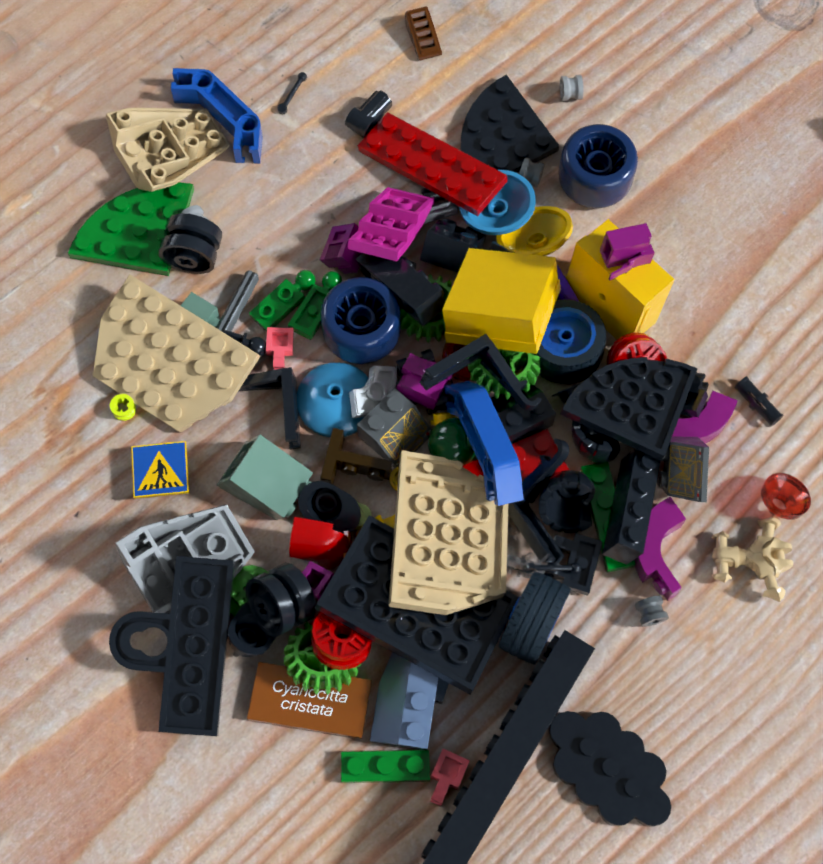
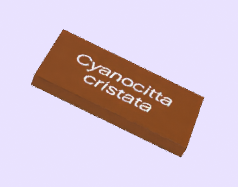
[247,662,372,739]

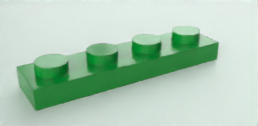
[580,462,635,572]

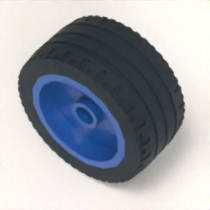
[533,299,606,384]
[498,571,571,665]

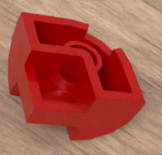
[289,517,352,570]

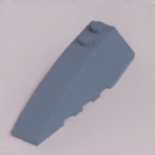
[370,652,438,750]

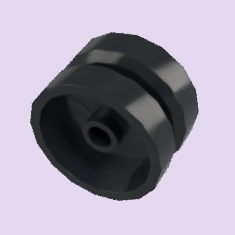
[159,213,222,274]
[245,562,316,637]

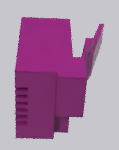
[319,223,362,274]
[600,223,655,281]
[397,353,452,410]

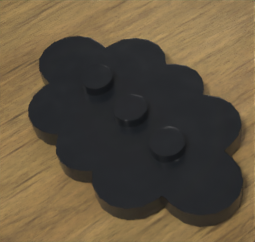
[549,711,671,827]

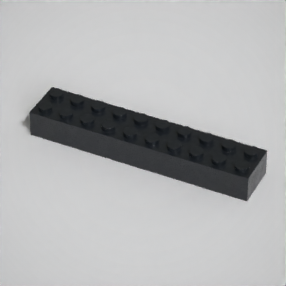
[421,630,595,864]

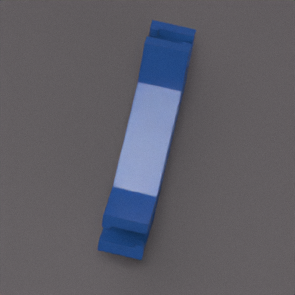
[171,68,263,164]
[444,381,524,506]

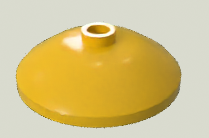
[496,206,573,256]

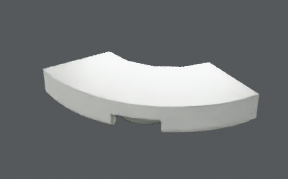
[349,365,397,418]

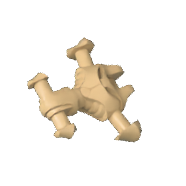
[711,515,793,602]

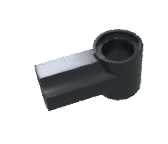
[345,90,392,138]

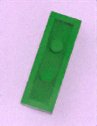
[341,750,430,783]

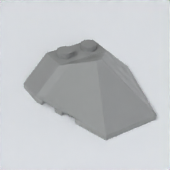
[115,505,255,614]

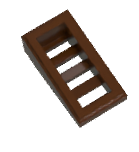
[405,6,442,61]

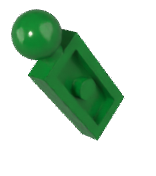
[249,270,316,332]
[288,271,342,340]

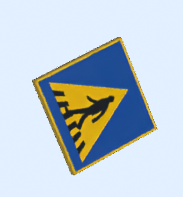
[131,441,189,499]

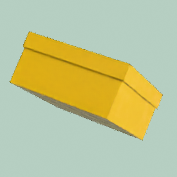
[566,219,675,340]
[442,248,561,354]

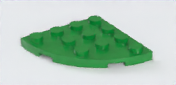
[68,182,194,276]

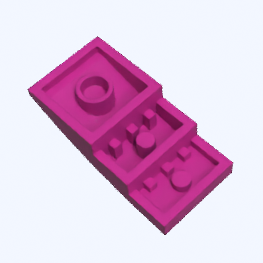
[348,187,435,261]

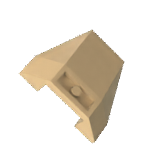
[106,108,230,192]

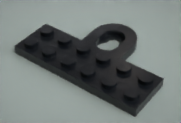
[109,556,235,737]

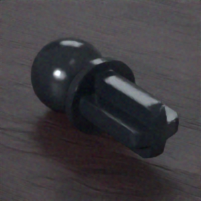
[222,330,266,357]

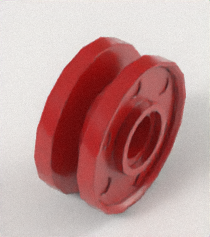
[607,332,667,365]
[311,612,372,670]

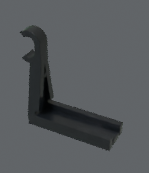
[419,334,542,411]
[239,367,301,450]
[508,438,569,564]

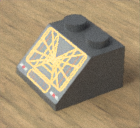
[357,388,432,468]
[659,436,709,502]

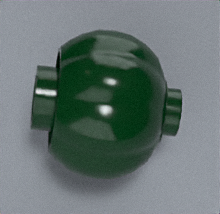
[428,417,475,466]

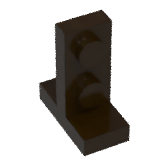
[320,428,392,484]

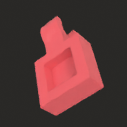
[266,327,294,370]
[430,749,470,806]

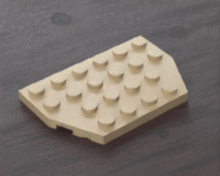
[93,274,260,432]
[389,450,508,615]

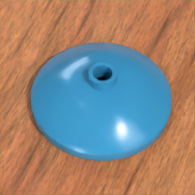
[459,170,536,235]
[297,362,369,438]

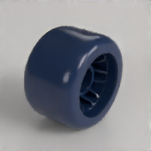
[559,124,638,208]
[320,277,401,364]

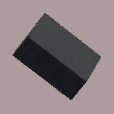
[458,385,556,444]

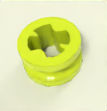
[110,394,136,421]

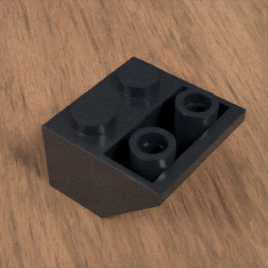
[420,219,487,273]

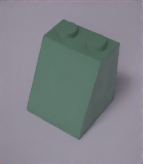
[217,435,313,520]

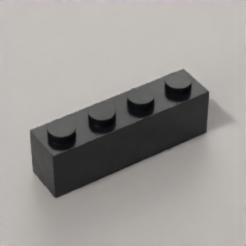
[356,253,445,326]
[602,449,660,565]

